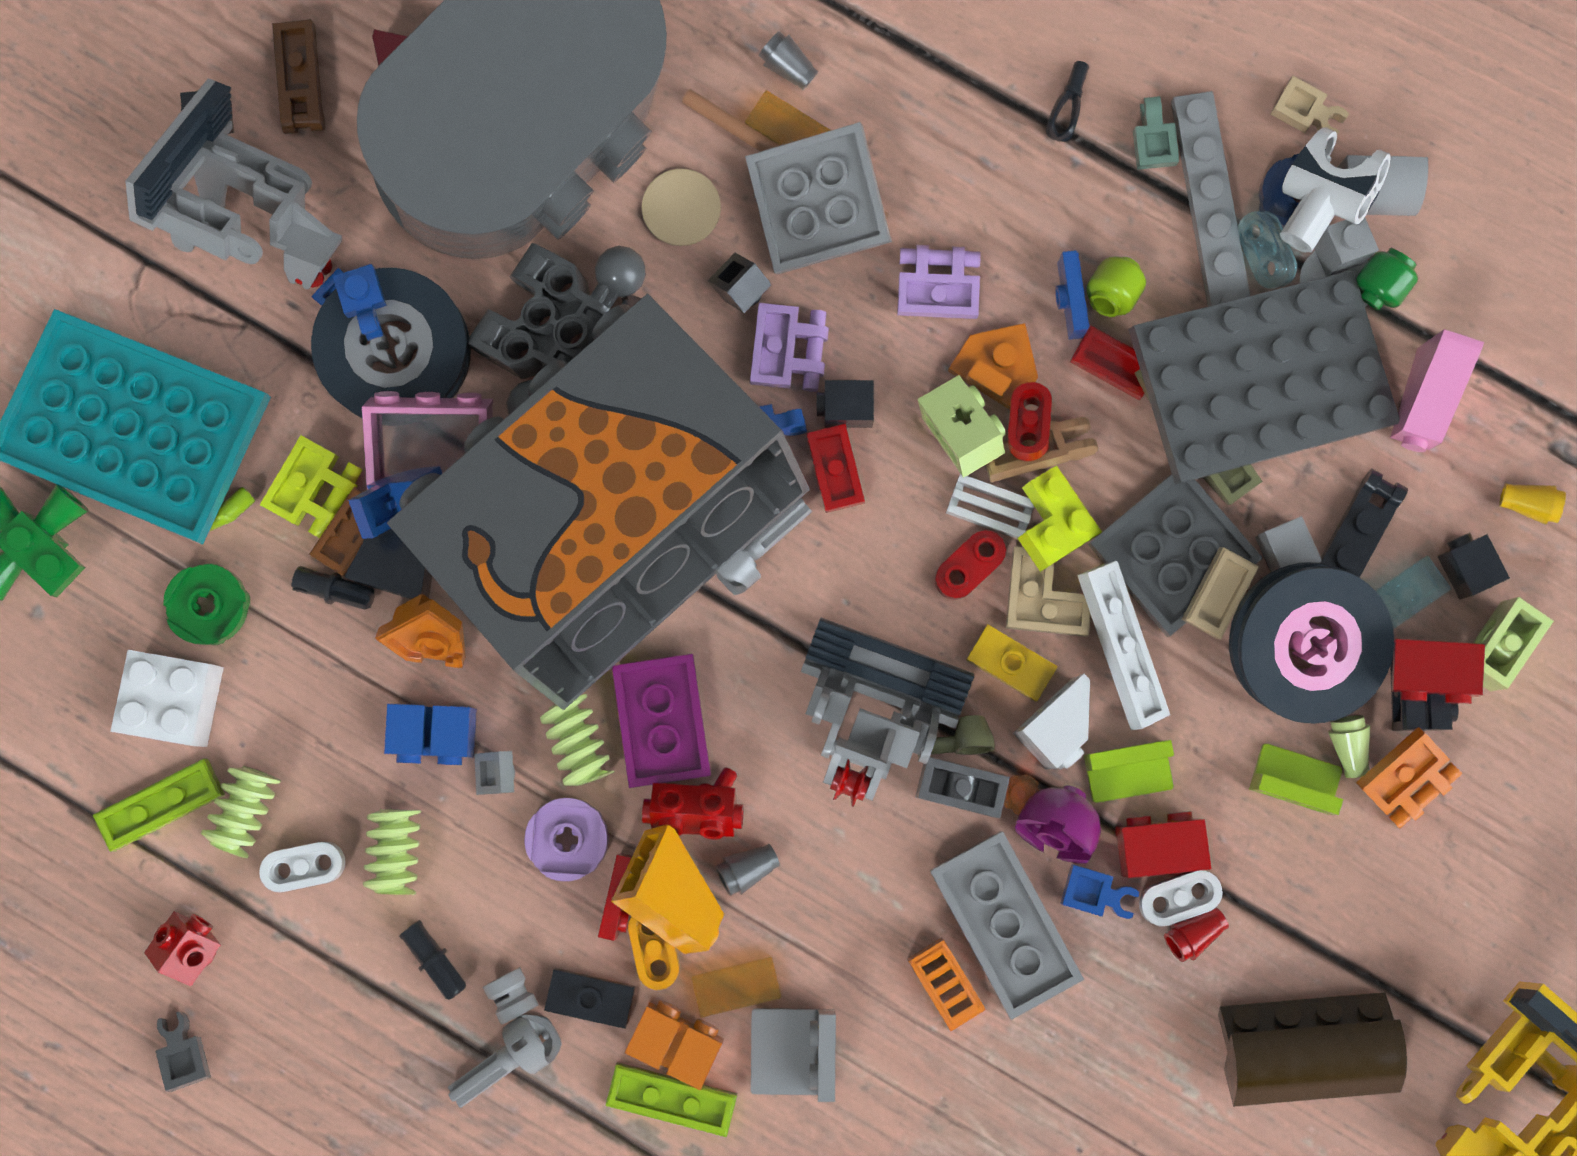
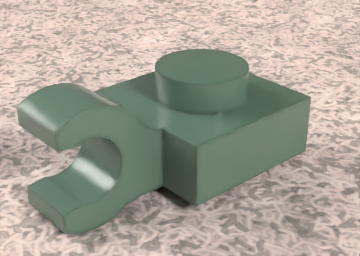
[1133,96,1179,170]

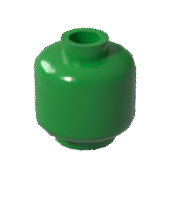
[1356,248,1418,310]

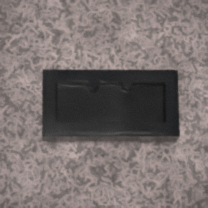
[544,968,636,1029]

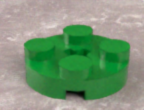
[163,564,250,646]

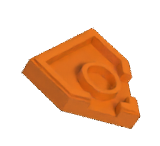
[948,323,1038,410]
[375,594,466,668]

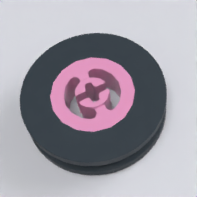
[1229,562,1394,724]

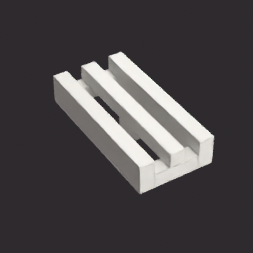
[946,474,1034,539]

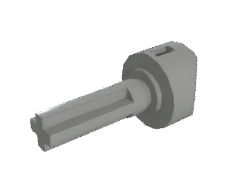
[716,498,812,595]
[448,1015,562,1108]

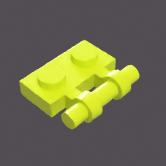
[260,435,363,538]

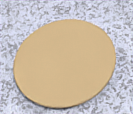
[642,169,721,246]

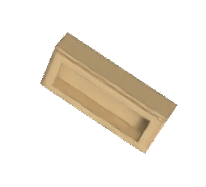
[1181,547,1259,639]

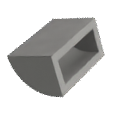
[1337,155,1428,216]

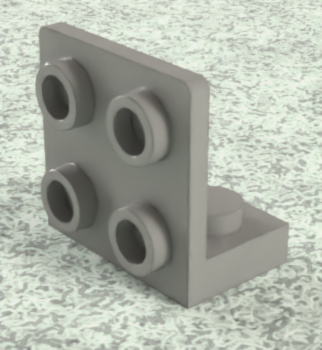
[751,1008,836,1102]

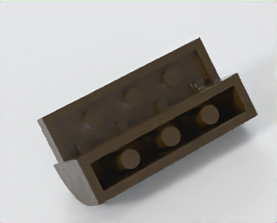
[1218,992,1407,1107]

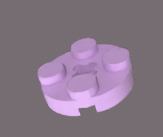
[524,798,609,881]

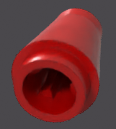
[1164,907,1229,962]

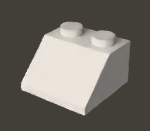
[1013,674,1090,770]

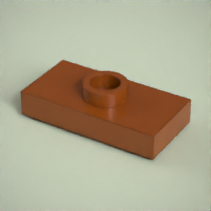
[309,487,364,577]

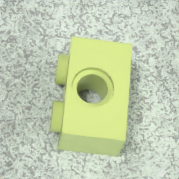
[1473,597,1554,691]

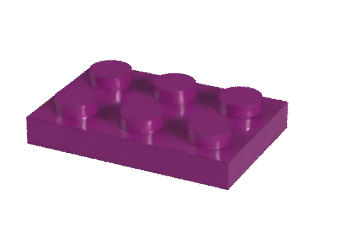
[612,654,711,788]

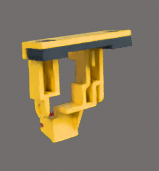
[1435,981,1577,1156]

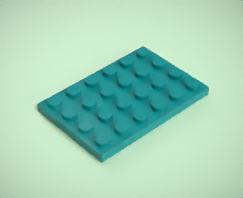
[0,309,271,545]

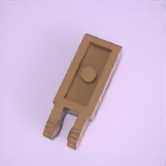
[985,416,1099,483]

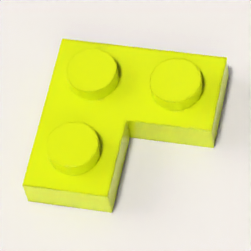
[1018,465,1102,572]

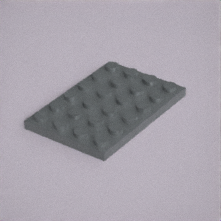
[1128,270,1400,485]

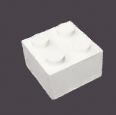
[110,650,224,747]

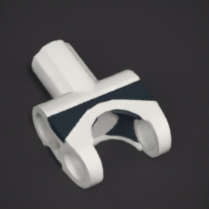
[1280,128,1391,253]

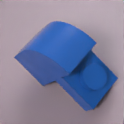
[348,466,443,539]

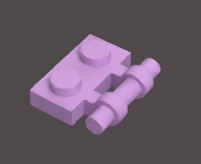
[897,245,980,319]
[750,303,829,392]

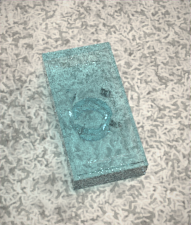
[1375,556,1452,629]

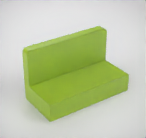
[1083,740,1174,803]
[1249,744,1343,815]

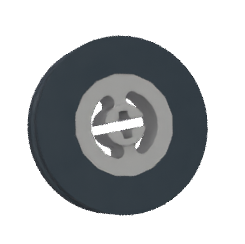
[311,268,471,425]

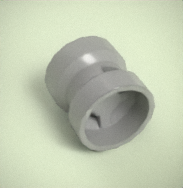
[483,968,539,1025]

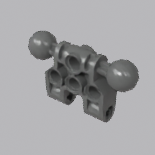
[467,243,646,415]

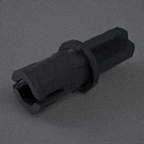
[291,566,375,610]
[399,920,466,1000]

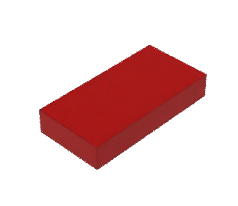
[1070,325,1145,401]

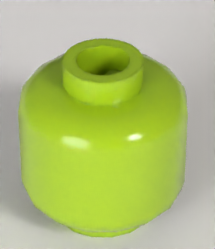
[1086,256,1146,317]

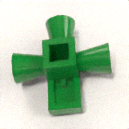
[0,484,89,601]

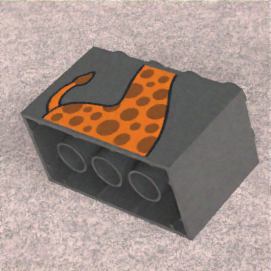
[387,293,810,710]

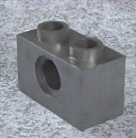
[915,757,1010,818]

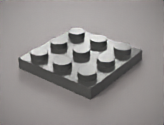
[1088,474,1263,637]

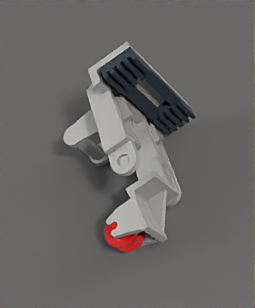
[125,78,342,289]
[801,617,974,807]

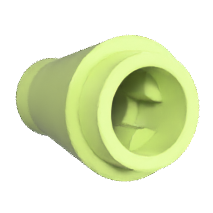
[1328,715,1370,778]

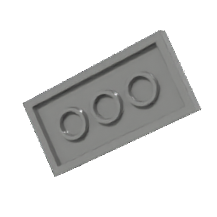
[929,831,1084,1020]

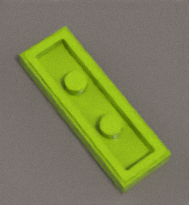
[93,758,225,852]
[605,1062,737,1137]

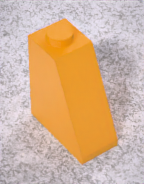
[611,825,725,954]

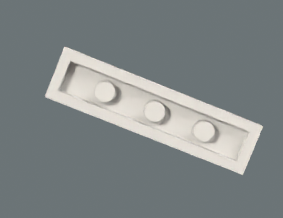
[1077,561,1170,730]

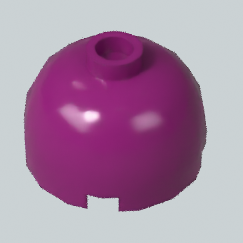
[1015,785,1101,864]

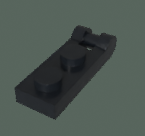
[1320,469,1408,578]

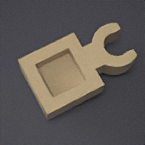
[1270,76,1349,135]

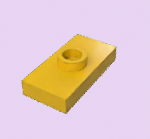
[966,624,1058,702]

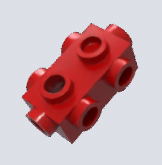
[642,767,744,840]

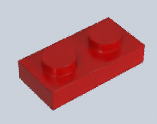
[806,424,865,513]
[598,853,632,941]

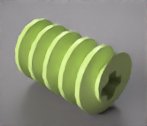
[540,694,615,786]
[200,766,281,858]
[363,809,421,895]

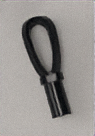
[1046,61,1089,142]

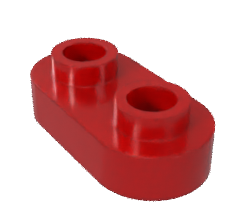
[1008,382,1052,461]
[935,530,1006,600]

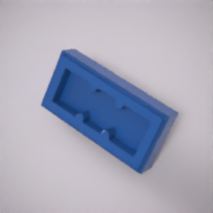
[1055,250,1090,340]

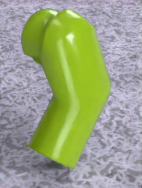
[210,487,255,531]

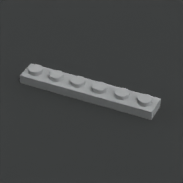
[1171,91,1250,307]

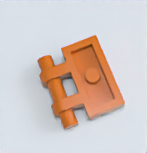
[1356,727,1463,829]

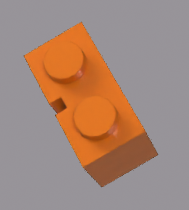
[625,1000,724,1090]

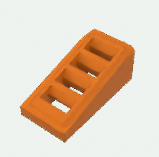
[907,937,986,1031]

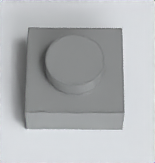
[474,751,515,795]

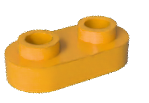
[628,916,680,990]

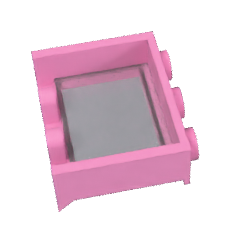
[362,391,493,490]

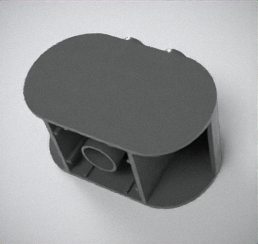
[357,0,667,259]

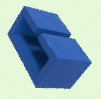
[384,704,477,765]

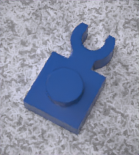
[1060,864,1140,919]

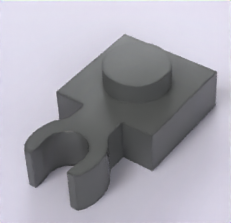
[155,1012,211,1092]

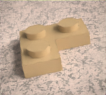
[1005,546,1091,637]

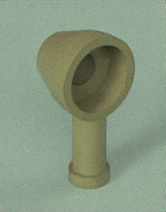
[918,715,995,758]

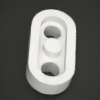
[259,842,345,892]
[1139,870,1222,926]

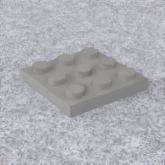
[745,122,892,274]

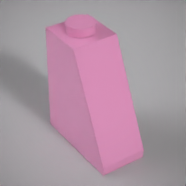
[1390,329,1484,452]

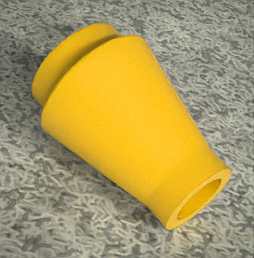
[1499,483,1566,525]

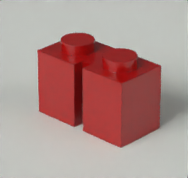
[1391,639,1485,704]
[1115,811,1212,878]

